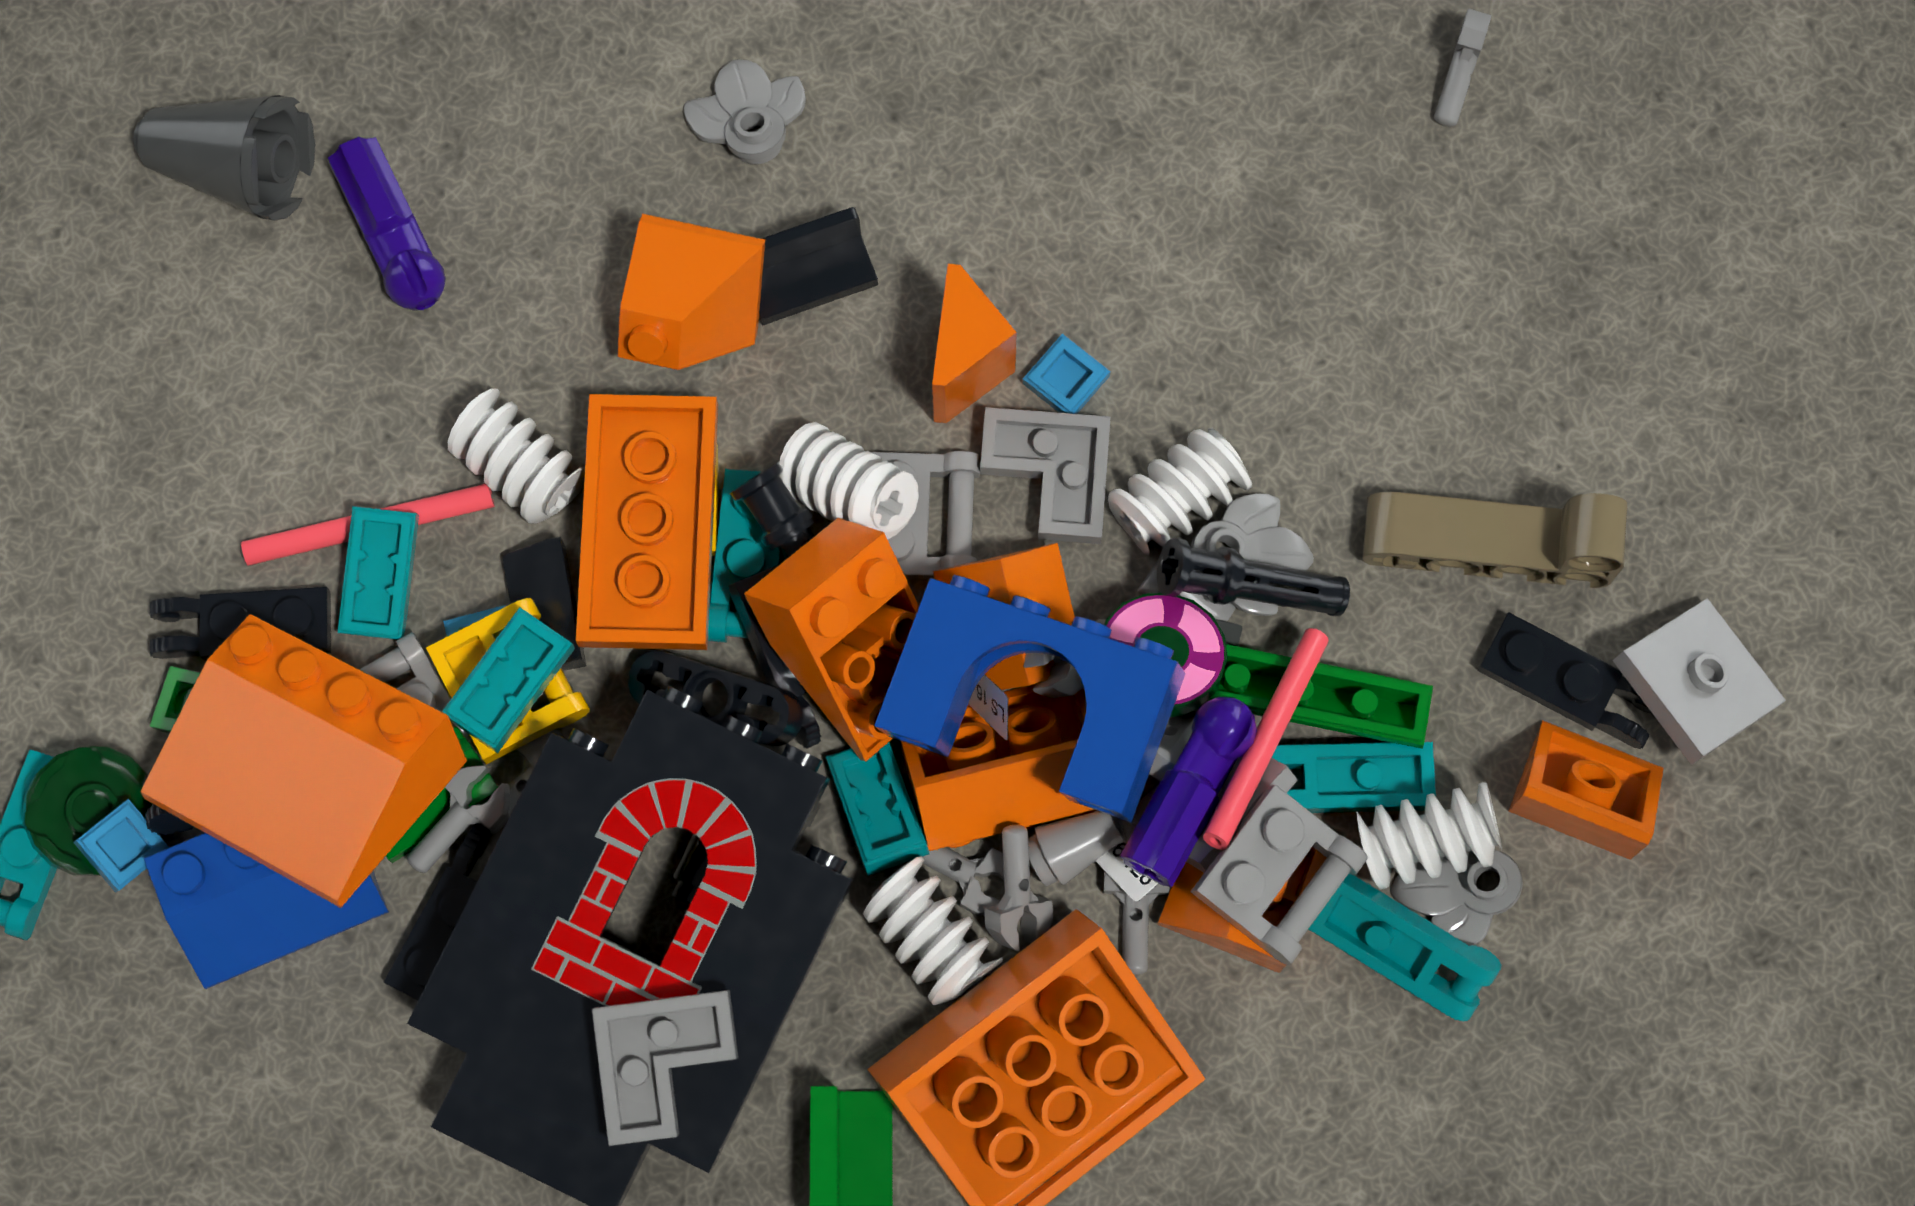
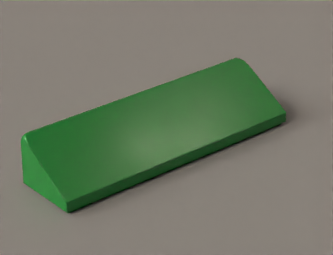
[1208,644,1433,749]

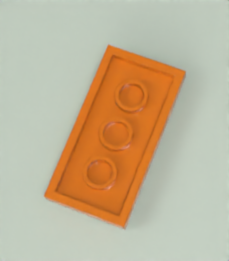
[576,394,718,650]

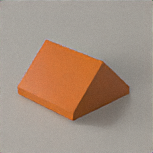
[932,264,1017,423]
[933,543,1074,690]
[1508,720,1664,860]

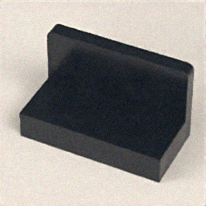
[759,207,878,326]

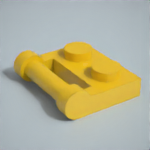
[426,598,590,765]

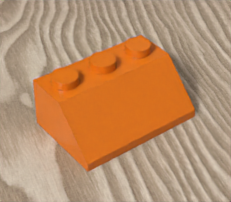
[900,676,1097,851]

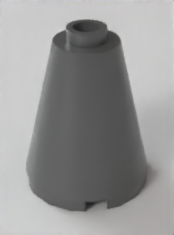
[133,95,315,220]

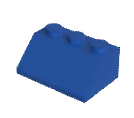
[144,833,389,989]

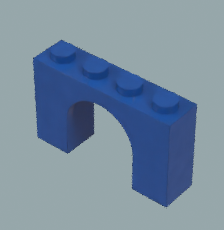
[874,575,1186,822]

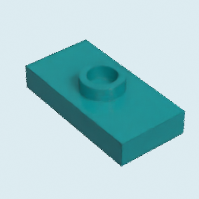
[337,506,419,640]
[442,607,575,754]
[826,742,929,876]

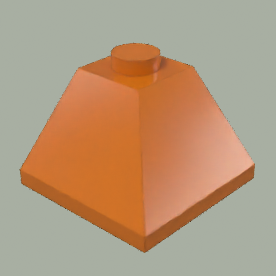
[618,214,765,370]

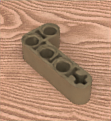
[1363,492,1627,588]

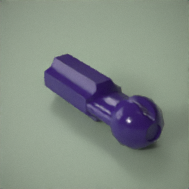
[328,137,446,311]
[1120,697,1257,887]

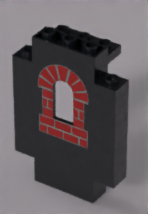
[407,685,854,1206]

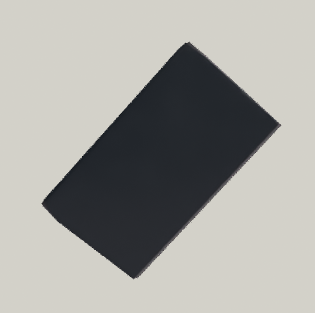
[502,536,587,671]

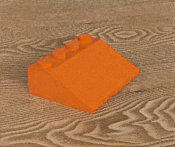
[140,614,467,908]
[867,909,1206,1206]

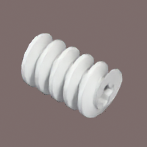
[448,388,585,523]
[779,422,919,540]
[1108,428,1252,555]
[1357,782,1502,890]
[863,856,1003,1005]

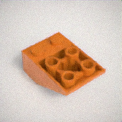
[744,518,919,762]

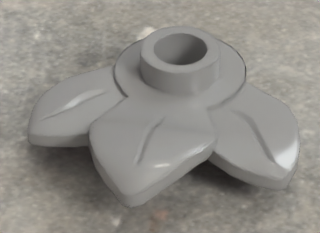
[684,59,806,164]
[1191,493,1314,616]
[1390,850,1523,946]

